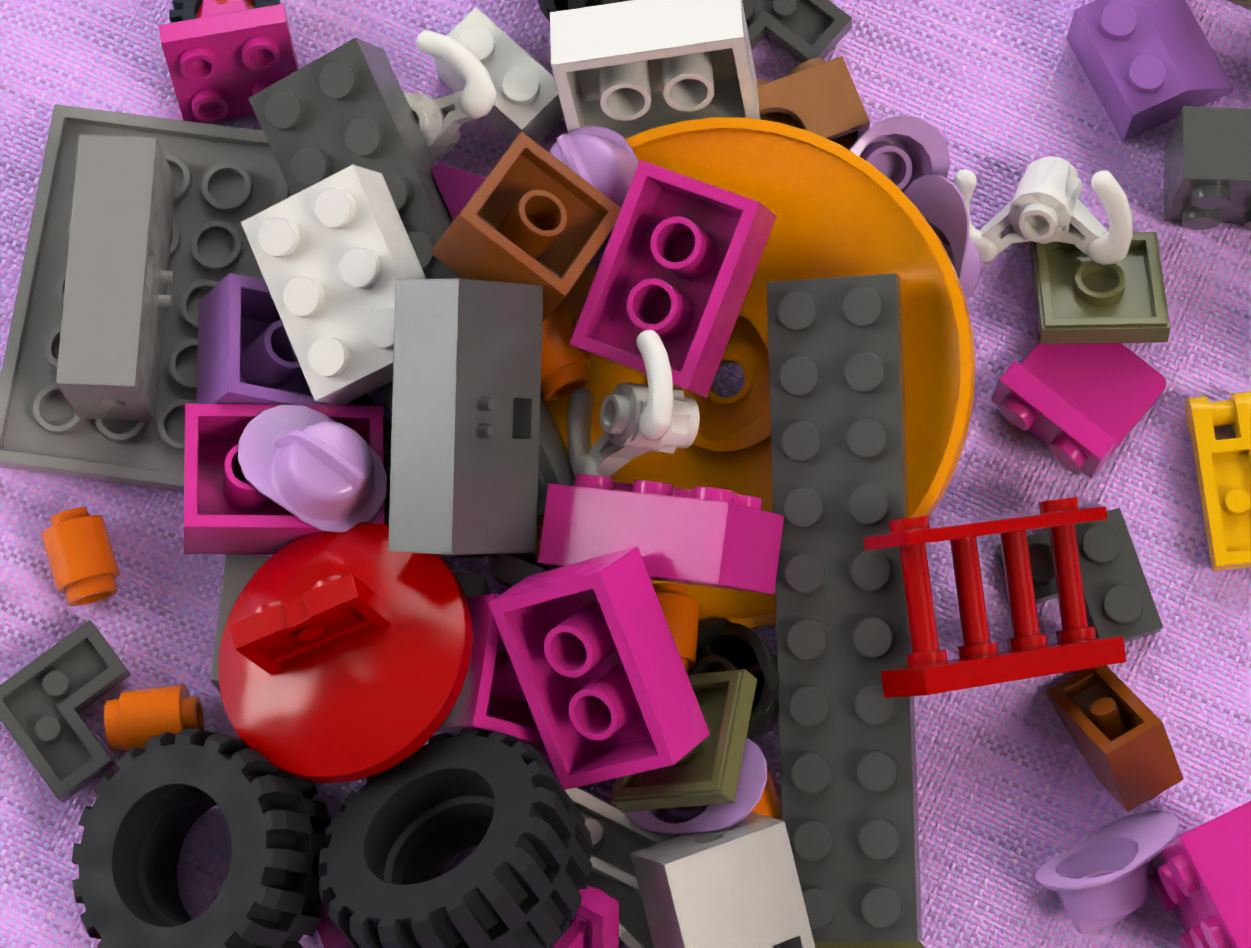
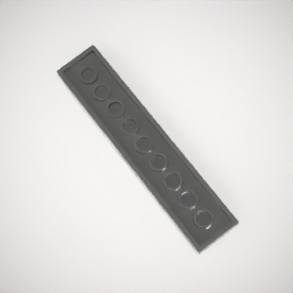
[767,273,922,942]

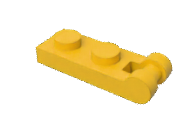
[1185,391,1251,572]

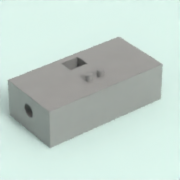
[56,134,176,421]
[630,812,815,948]

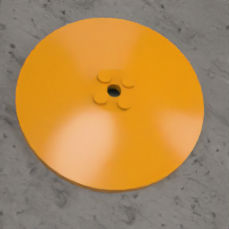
[533,117,976,630]

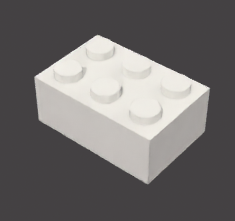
[550,0,760,139]
[241,165,426,405]

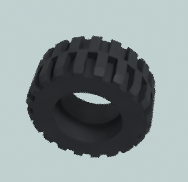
[72,729,331,948]
[318,729,593,948]

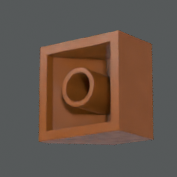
[430,131,621,323]

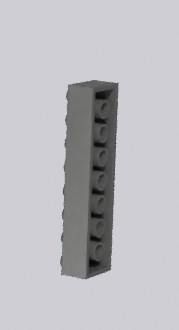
[248,38,574,558]

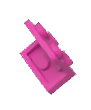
[991,342,1166,479]

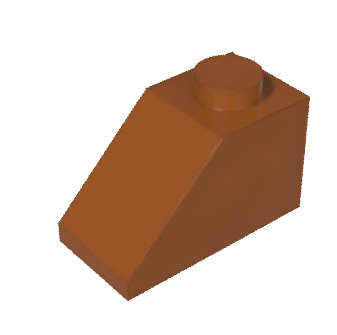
[1046,665,1184,812]

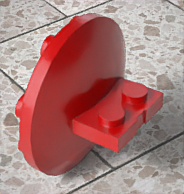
[218,522,473,783]

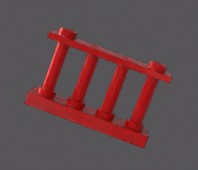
[863,497,1127,698]

